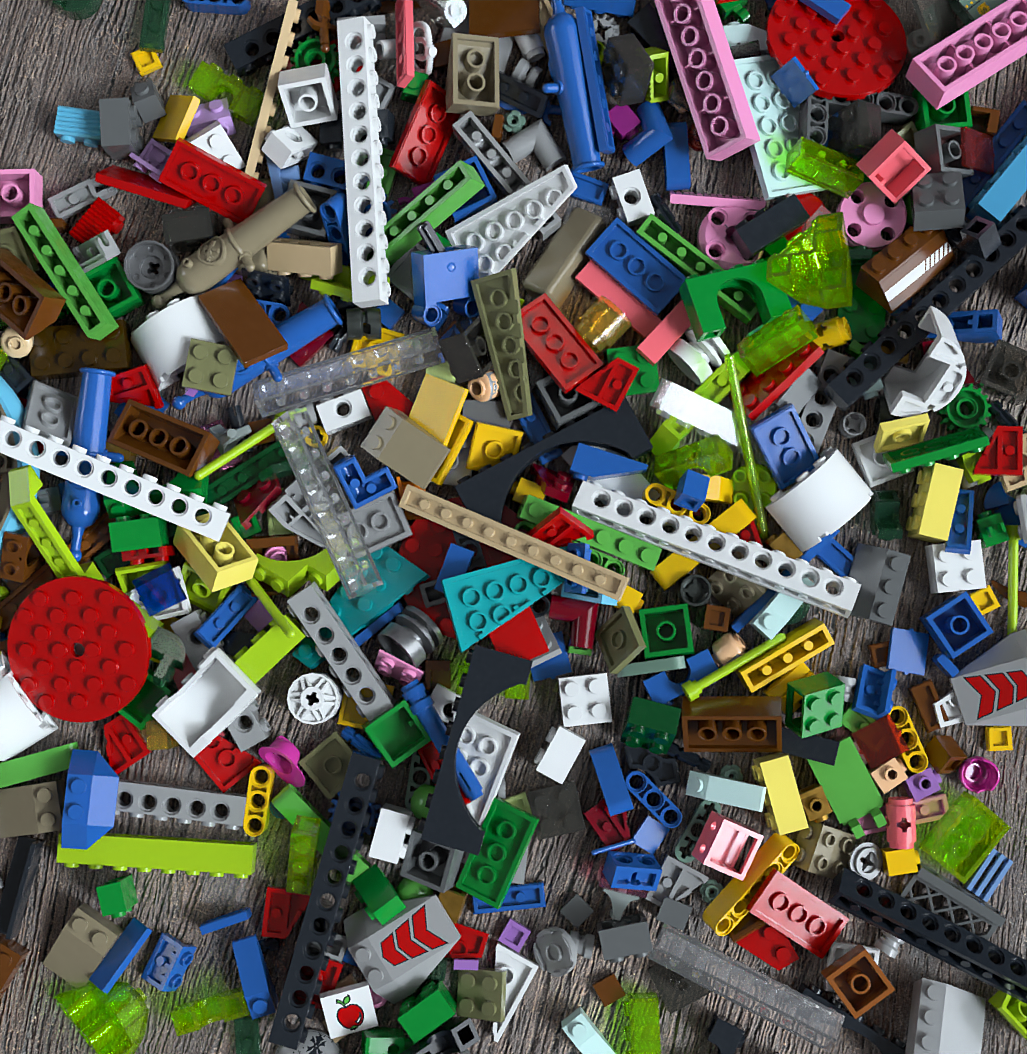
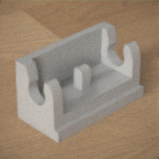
[72,229,121,273]

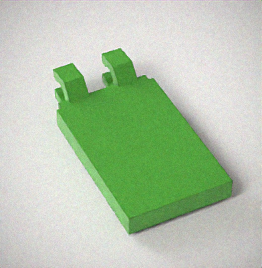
[806,735,887,839]

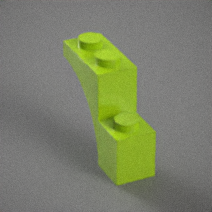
[254,548,346,597]

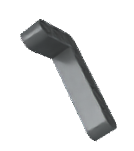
[798,91,919,156]

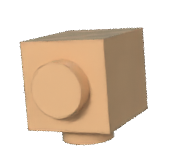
[868,756,908,794]

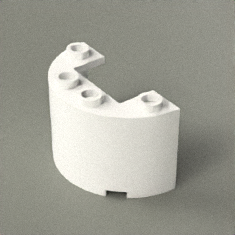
[130,292,229,391]
[882,306,967,417]
[765,446,874,552]
[152,646,261,758]
[0,650,58,762]

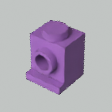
[902,766,942,802]

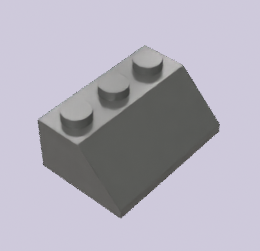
[848,543,911,626]

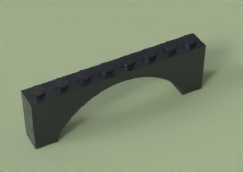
[455,397,653,524]
[418,645,533,856]

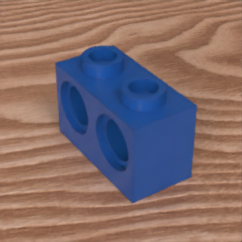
[303,152,347,196]
[602,851,662,891]

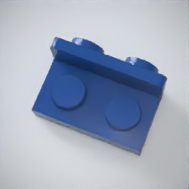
[141,933,196,992]

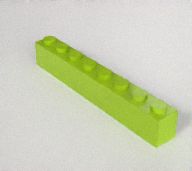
[56,832,257,878]

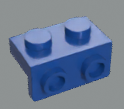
[851,664,897,720]

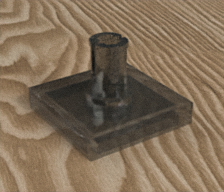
[647,946,713,1014]

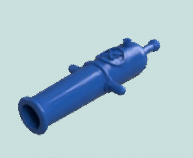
[542,0,605,174]
[172,294,344,410]
[57,367,124,562]

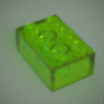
[918,791,1011,884]

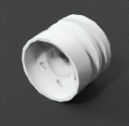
[667,326,731,385]
[287,672,343,725]

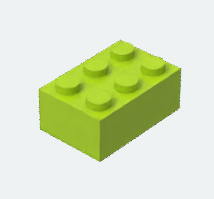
[233,612,306,684]

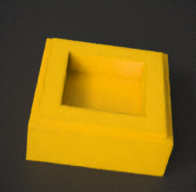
[130,44,163,77]
[969,585,1000,615]
[985,726,1013,751]

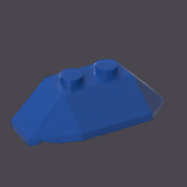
[61,749,119,850]

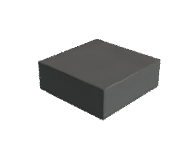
[560,893,594,928]

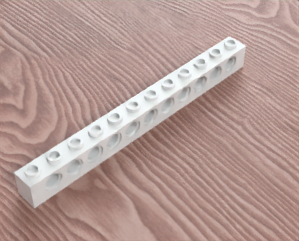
[337,16,391,308]
[0,415,231,542]
[572,481,861,618]

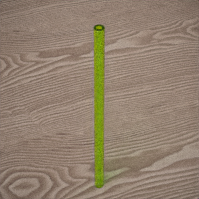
[724,353,769,539]

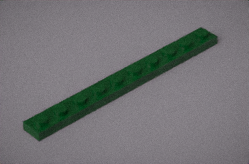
[94,429,310,578]

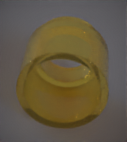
[575,295,632,354]

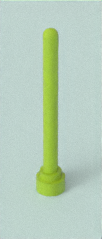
[194,410,294,480]
[1005,525,1021,635]
[245,576,295,638]
[681,633,786,702]

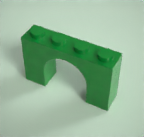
[679,259,793,342]
[104,461,209,519]

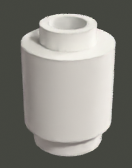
[514,34,545,63]

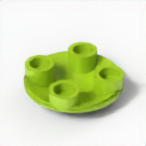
[731,463,777,510]

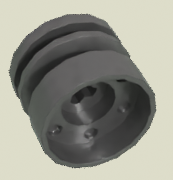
[124,240,181,295]
[378,605,443,668]

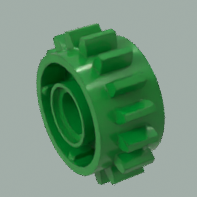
[290,36,340,84]
[937,384,992,432]

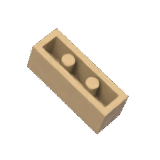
[267,238,342,280]

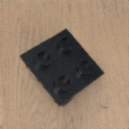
[241,268,294,307]

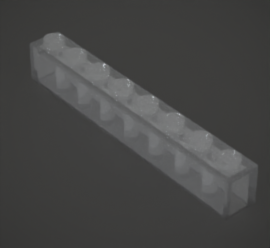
[252,327,445,418]
[272,407,383,600]
[648,923,845,1052]

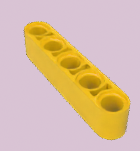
[650,498,757,591]
[702,833,800,936]

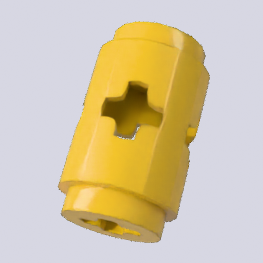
[801,316,852,351]

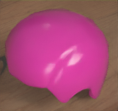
[959,756,1000,794]

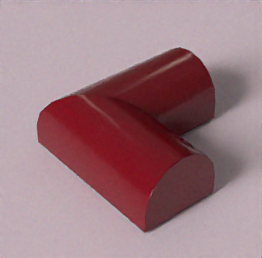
[548,595,599,649]

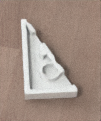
[493,942,539,1043]

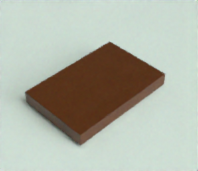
[469,0,541,38]

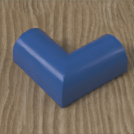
[622,101,673,167]
[332,455,398,509]

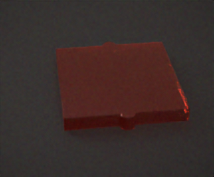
[960,127,995,175]
[851,714,910,769]

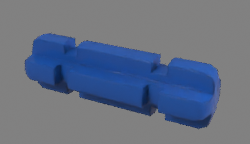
[341,726,382,758]

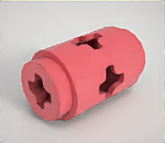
[885,796,917,849]

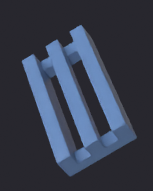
[965,847,1013,902]

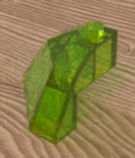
[766,212,853,309]
[54,981,149,1054]

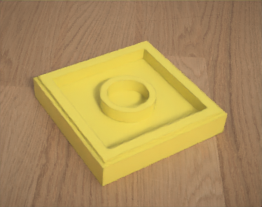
[873,413,930,453]

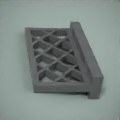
[899,862,1006,941]

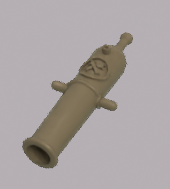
[151,182,317,309]

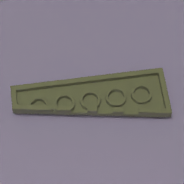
[471,268,533,421]

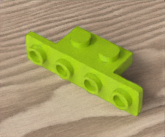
[300,265,390,302]

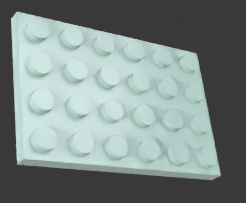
[734,55,849,200]

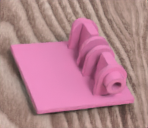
[374,649,425,686]

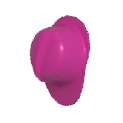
[259,735,305,787]

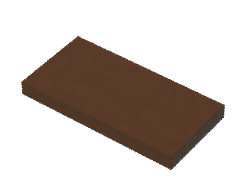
[198,278,288,368]

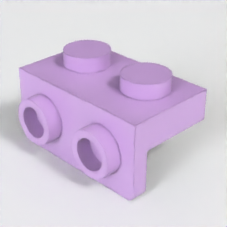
[187,97,236,138]
[129,138,172,184]

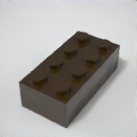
[29,320,133,381]

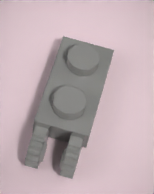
[47,178,118,220]

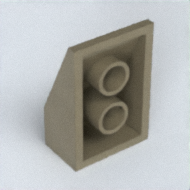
[446,33,499,117]
[361,406,451,490]
[0,779,66,838]
[42,903,124,992]

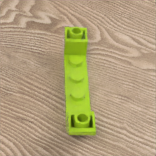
[650,346,763,463]
[8,465,104,580]

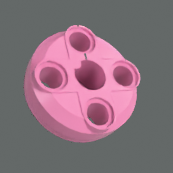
[835,182,907,252]
[697,207,764,270]

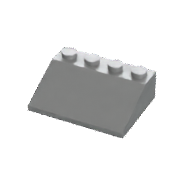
[905,978,986,1054]

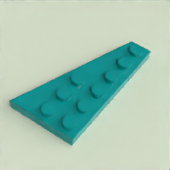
[441,542,582,653]
[292,546,431,670]

